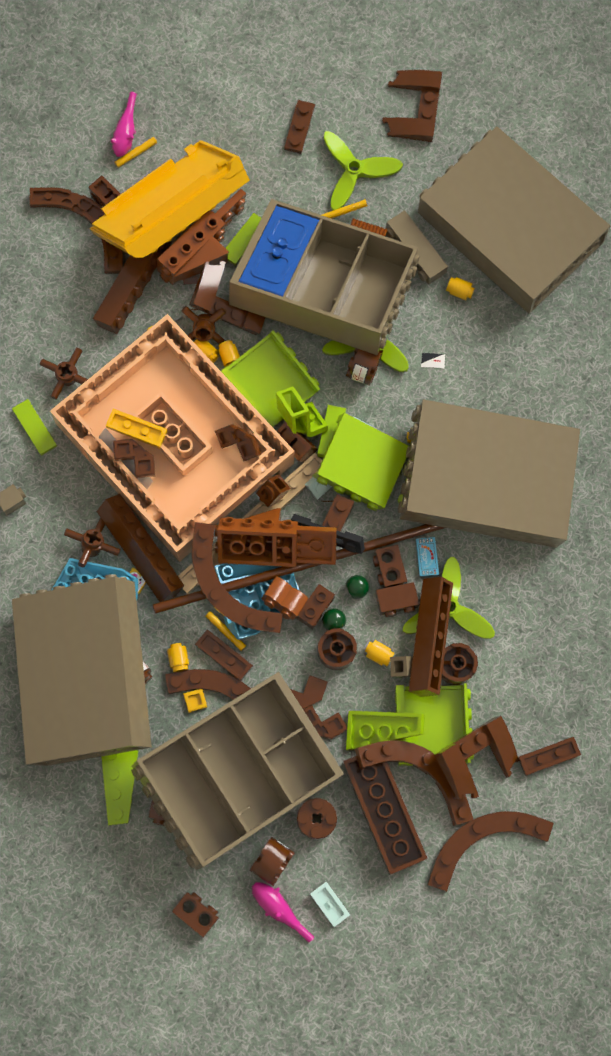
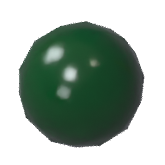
[345,575,369,599]
[322,608,347,631]

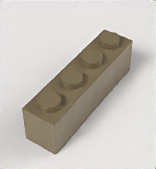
[386,210,448,285]

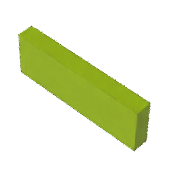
[226,213,261,266]
[12,399,57,456]
[317,405,346,457]

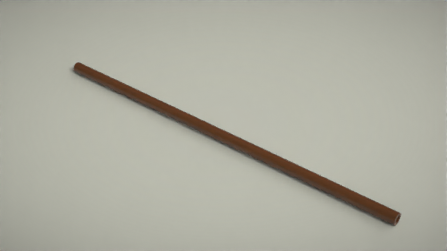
[153,524,445,614]

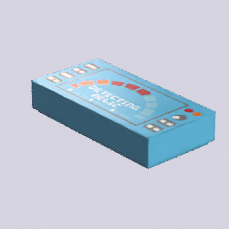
[416,537,439,577]

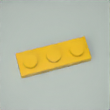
[105,408,168,449]

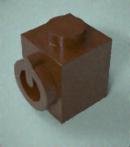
[256,474,291,507]

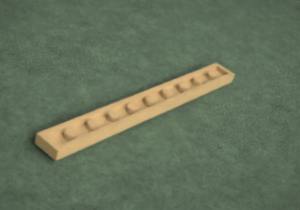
[178,453,322,594]

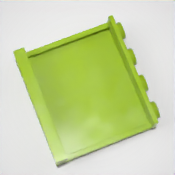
[221,330,320,427]
[312,413,410,511]
[395,684,474,766]

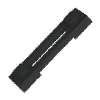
[291,514,365,554]

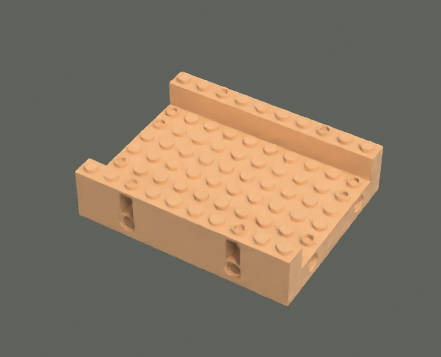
[50,314,295,562]

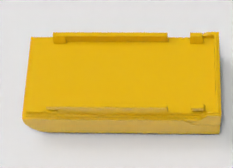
[89,140,250,258]

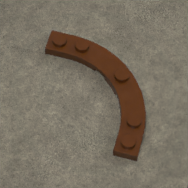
[30,187,123,274]
[192,522,283,633]
[165,669,251,700]
[355,740,474,826]
[427,811,554,892]

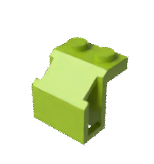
[276,386,328,437]

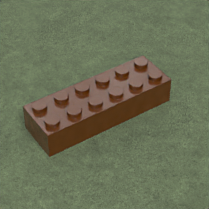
[342,756,428,875]

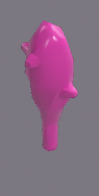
[111,92,137,157]
[252,882,314,943]

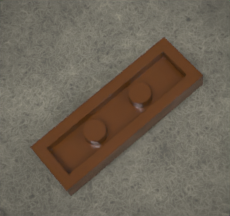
[284,100,315,154]
[195,629,253,681]
[518,736,581,776]

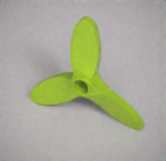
[324,131,403,211]
[322,340,409,372]
[403,557,495,639]

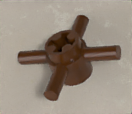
[181,306,227,344]
[40,347,88,400]
[64,518,121,568]

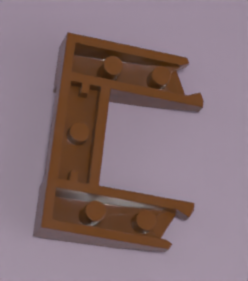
[382,70,442,142]
[189,261,265,335]
[434,716,519,799]

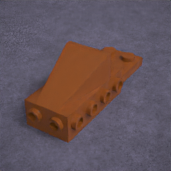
[157,189,246,285]
[215,508,337,567]

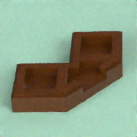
[215,424,261,461]
[113,439,156,478]
[290,675,328,709]
[304,705,347,739]

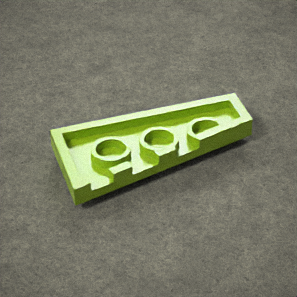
[346,711,425,750]
[101,750,139,826]

